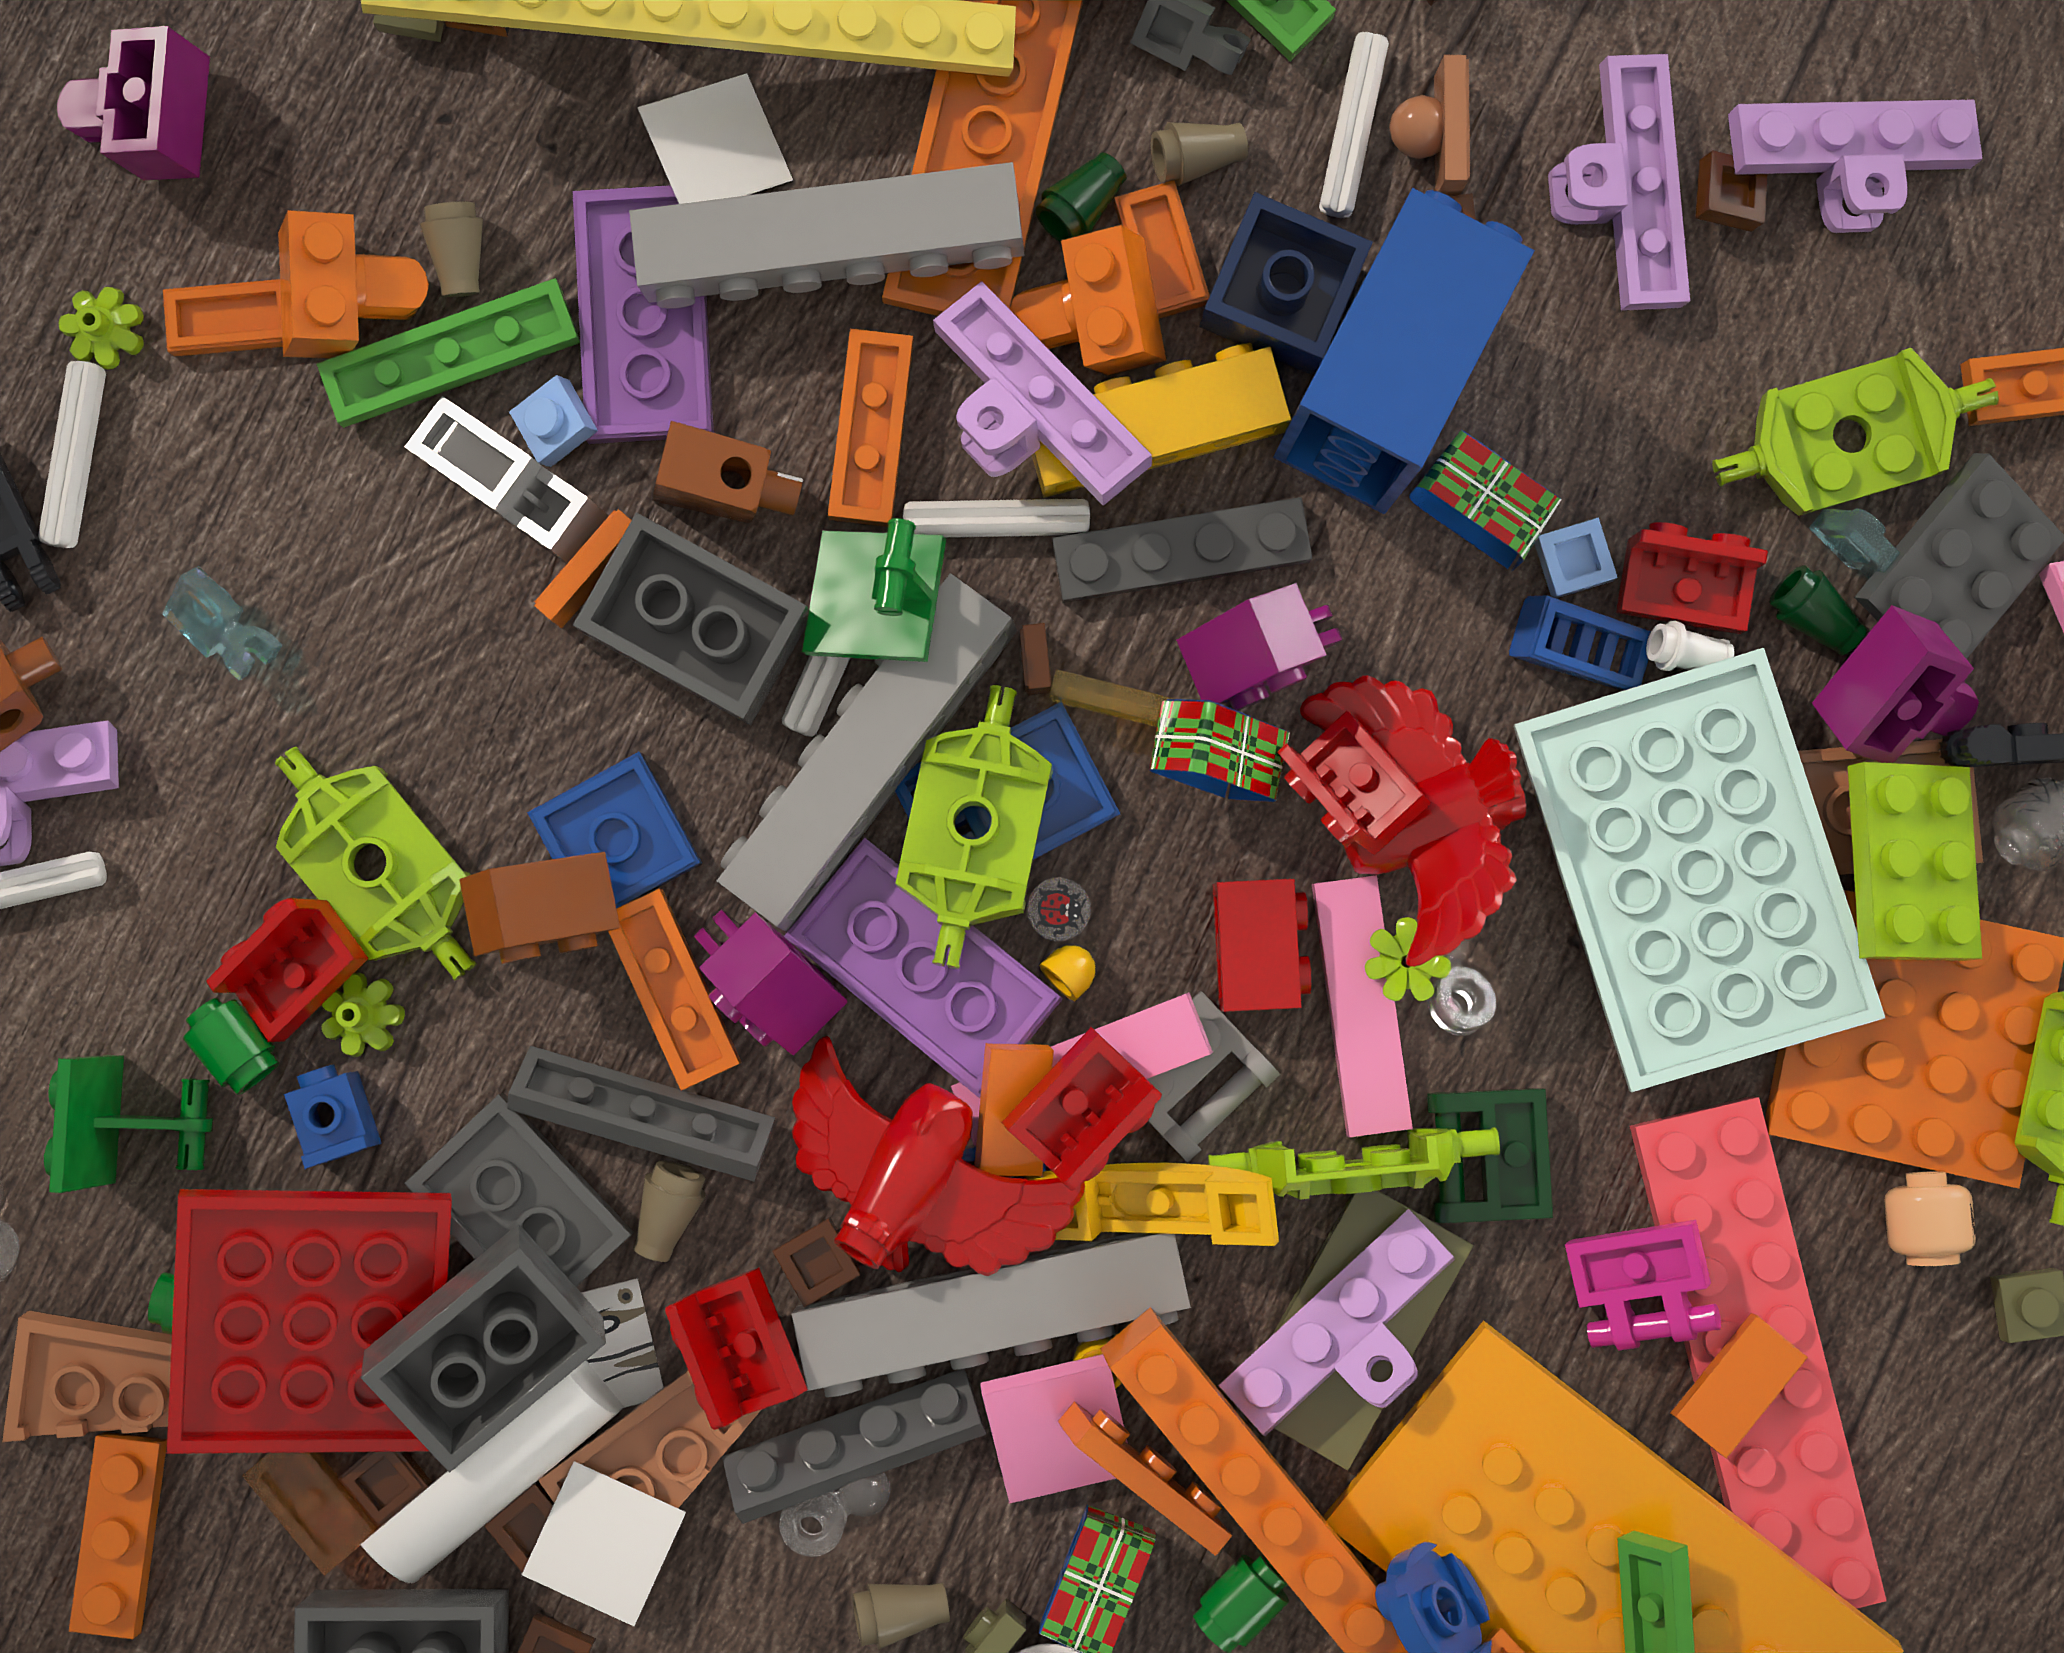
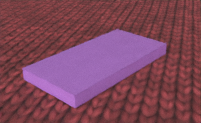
[573,186,714,444]
[784,838,1062,1098]

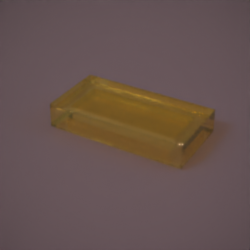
[1050,669,1174,727]

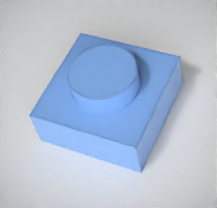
[509,375,598,467]
[1534,517,1618,598]

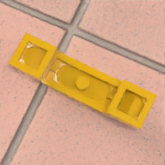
[1025,1163,1279,1246]

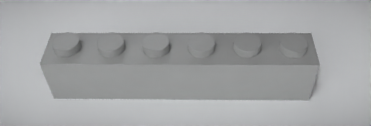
[629,162,1025,308]
[717,573,1018,932]
[792,1233,1191,1397]

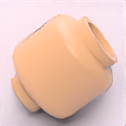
[1884,1171,1976,1266]

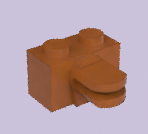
[459,852,620,964]

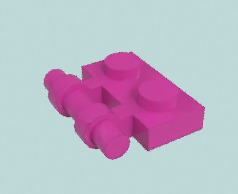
[1565,1220,1721,1351]

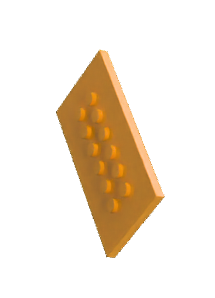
[1324,1320,1904,1653]

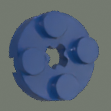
[1375,1542,1492,1653]

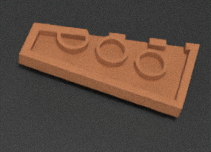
[2,1311,172,1442]
[538,1370,762,1508]

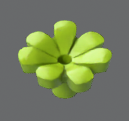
[59,287,144,370]
[1365,917,1451,1001]
[321,973,405,1057]

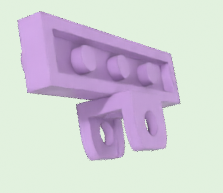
[1548,54,1690,310]
[1728,100,1982,233]
[933,281,1152,506]
[0,720,119,866]
[1219,1209,1455,1436]

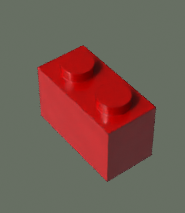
[1212,879,1311,1012]

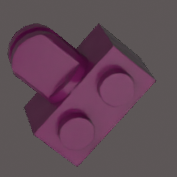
[57,26,210,180]
[1176,583,1343,711]
[1812,605,1979,763]
[694,909,848,1056]

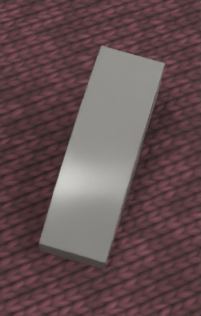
[405,396,609,563]

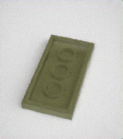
[1236,1191,1474,1470]

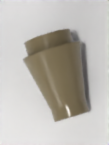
[1151,122,1248,186]
[419,202,483,297]
[633,1160,706,1262]
[852,1582,950,1650]

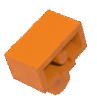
[278,210,429,359]
[1010,225,1166,375]

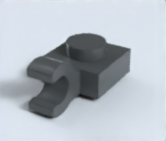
[1130,0,1251,75]

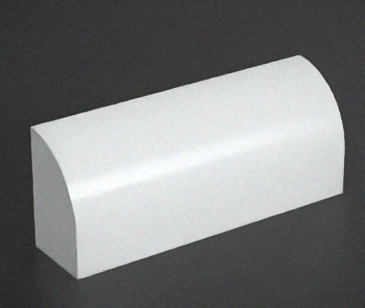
[360,1361,624,1583]

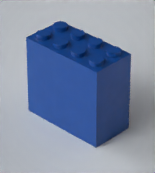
[1273,188,1535,515]

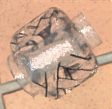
[1992,777,2064,872]

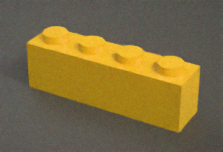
[1032,343,1291,498]

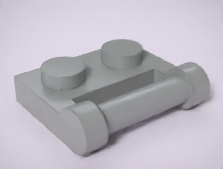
[1147,991,1280,1163]

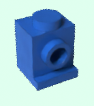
[284,1064,382,1169]

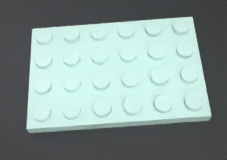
[1513,648,1885,1092]

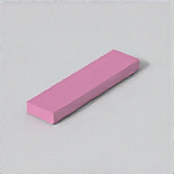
[1312,875,1413,1137]
[951,992,1213,1146]

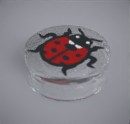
[1027,877,1091,941]

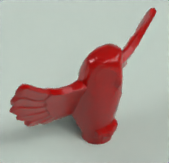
[1300,675,1526,967]
[792,1036,1085,1276]

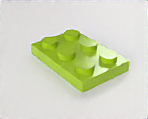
[1848,762,1982,961]

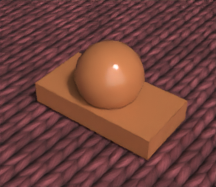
[1389,55,1470,196]

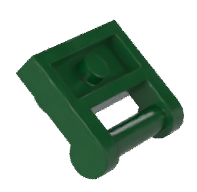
[1427,1088,1553,1223]

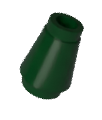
[1036,152,1127,242]
[1769,565,1867,656]

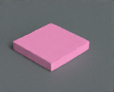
[980,1354,1128,1504]

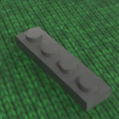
[1052,497,1312,603]
[507,1046,775,1182]
[722,1369,986,1524]

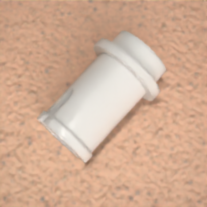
[1646,621,1734,671]

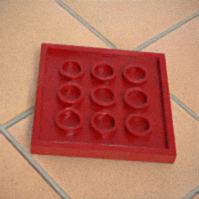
[167,1189,452,1454]

